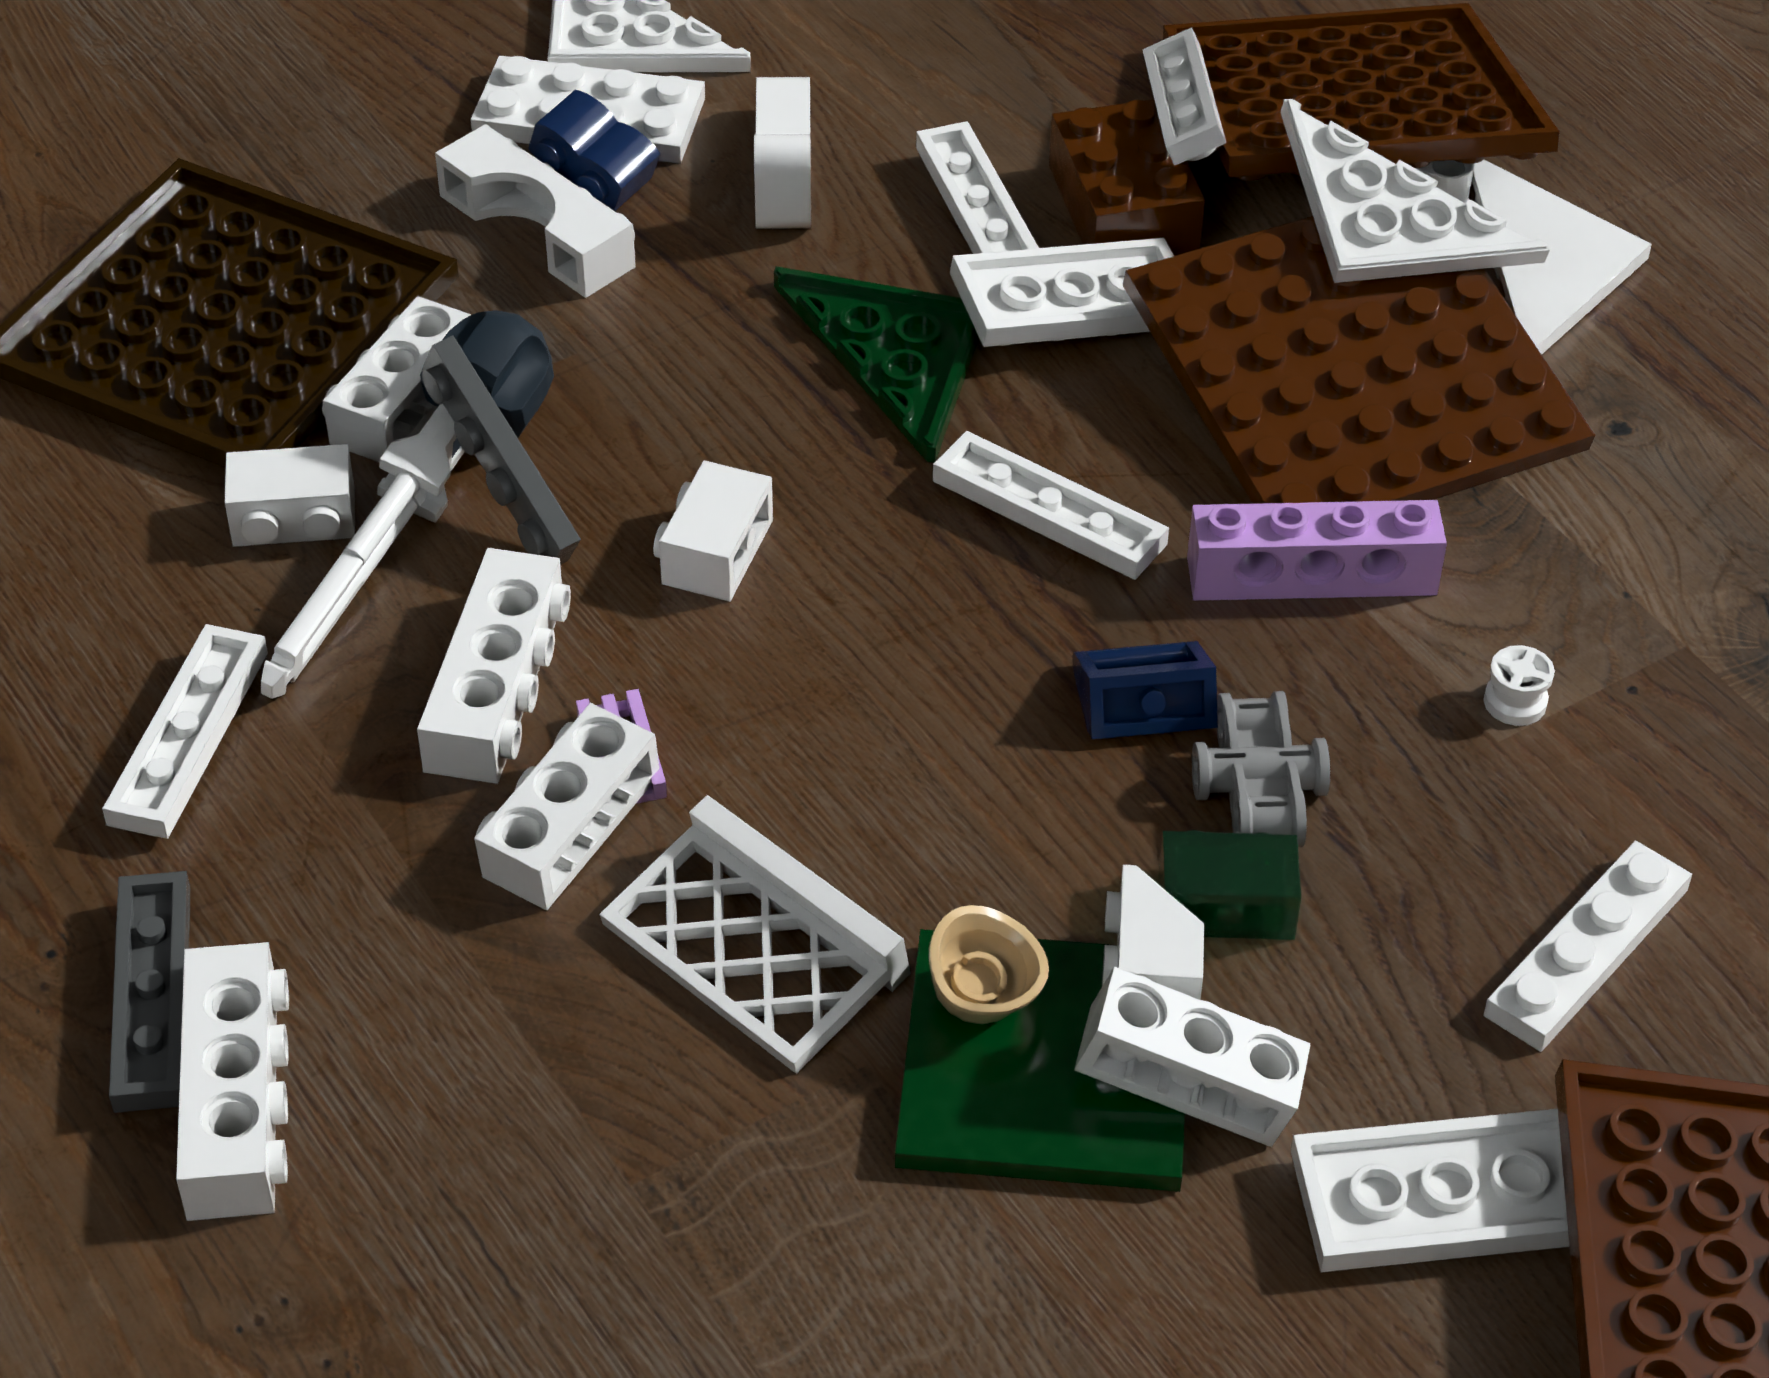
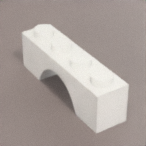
[435,124,636,298]

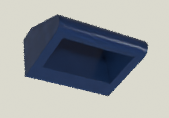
[1072,641,1218,739]

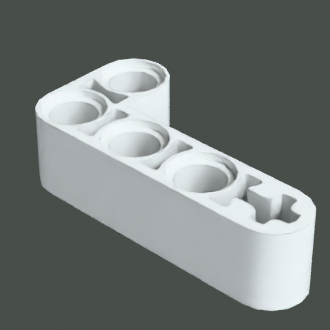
[754,77,811,229]

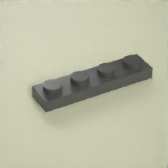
[422,335,581,565]
[109,871,190,1113]

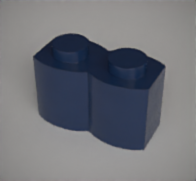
[528,90,660,211]

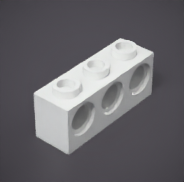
[322,296,471,462]
[474,703,660,911]
[1074,966,1311,1147]

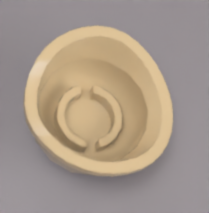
[929,905,1049,1025]

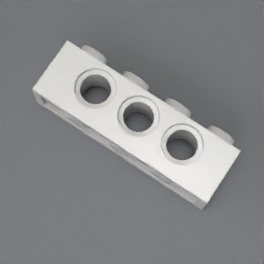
[417,548,571,784]
[176,942,289,1221]

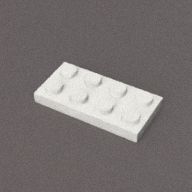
[471,55,705,164]
[950,238,1174,347]
[1291,1109,1569,1272]

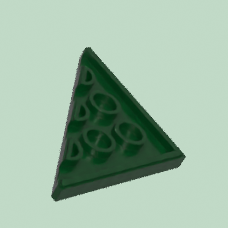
[774,267,979,463]

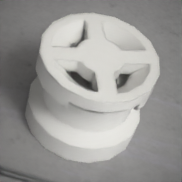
[1484,645,1555,726]

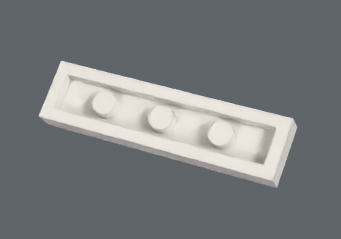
[1142,27,1226,166]
[916,121,1039,254]
[933,431,1169,580]
[102,624,268,839]
[1483,840,1692,1052]

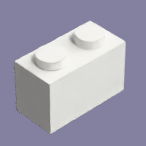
[225,444,355,547]
[653,460,773,602]

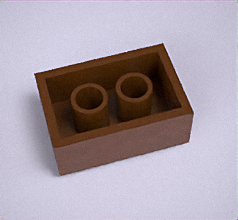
[1049,99,1205,256]

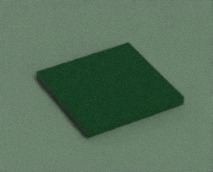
[895,929,1185,1192]

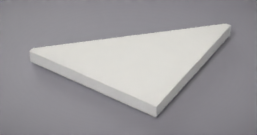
[548,0,751,73]
[1280,99,1550,283]
[1471,160,1652,355]

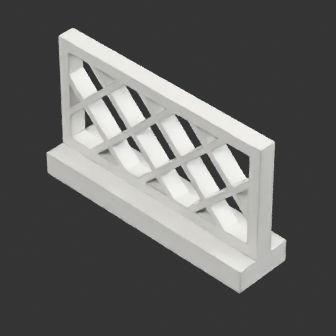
[599,795,911,1074]

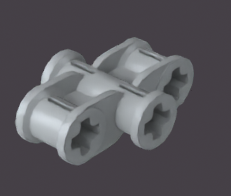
[1192,691,1330,849]

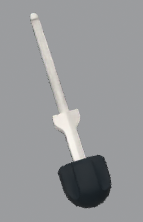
[261,310,554,699]

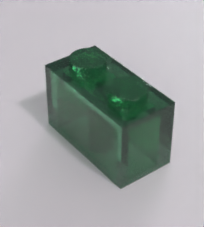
[1158,830,1301,940]

